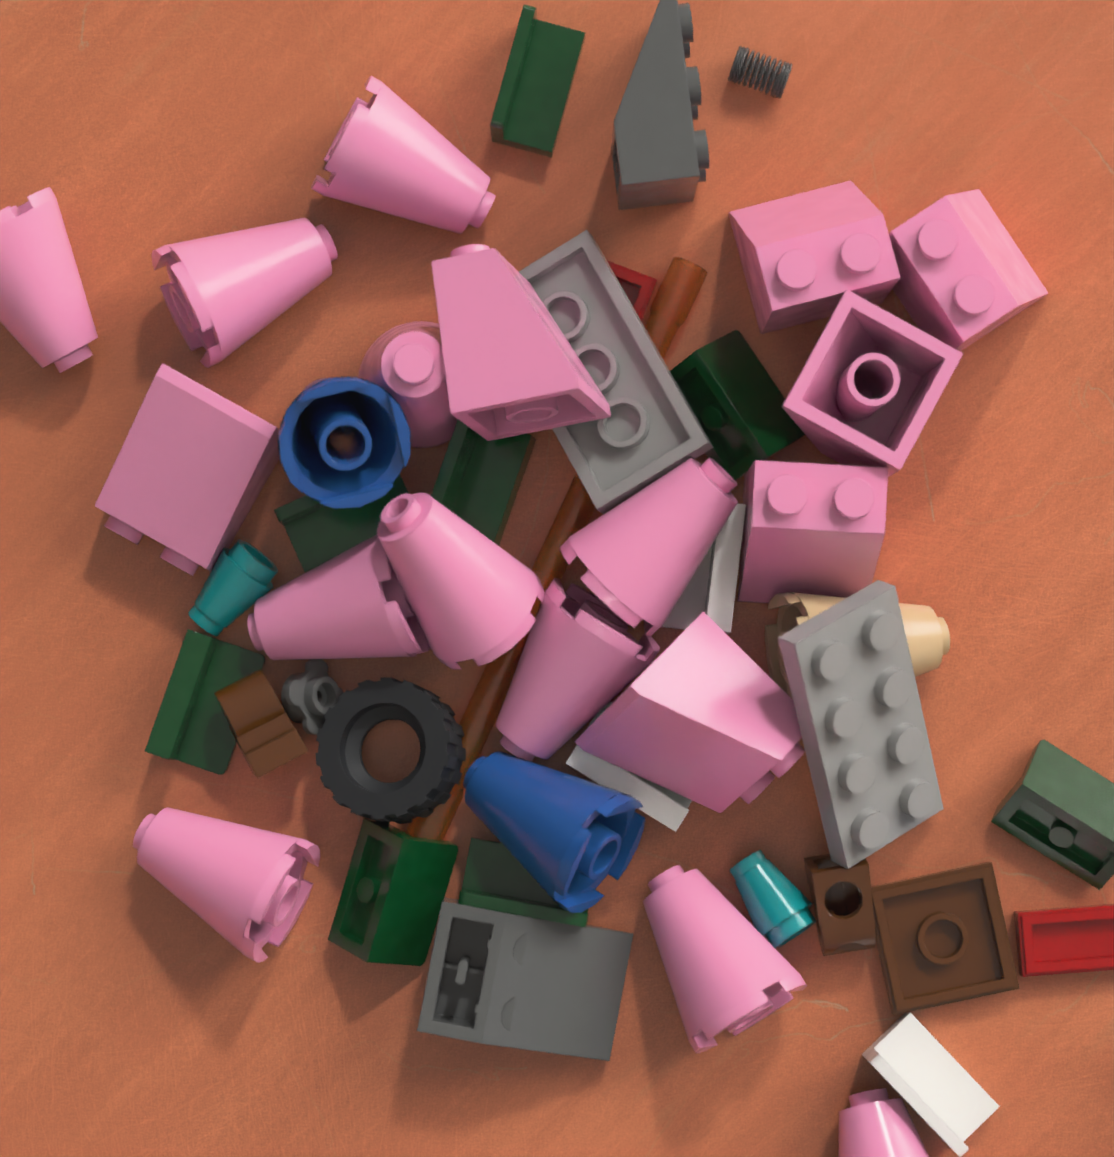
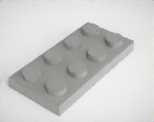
[519,230,713,514]
[778,580,944,869]

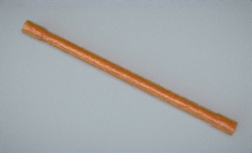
[405,257,708,840]

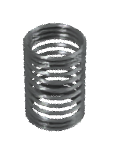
[728,45,793,99]

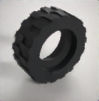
[315,677,466,824]

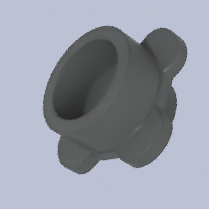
[281,659,344,735]

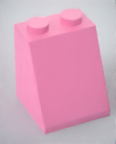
[729,180,900,334]
[889,189,1048,351]
[431,244,611,441]
[782,289,963,477]
[95,363,279,576]
[738,460,888,603]
[575,612,805,813]

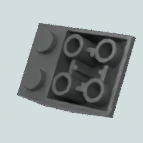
[611,0,710,210]
[417,897,633,1061]

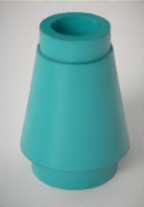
[188,539,278,636]
[729,850,817,949]

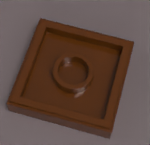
[871,862,1020,1015]

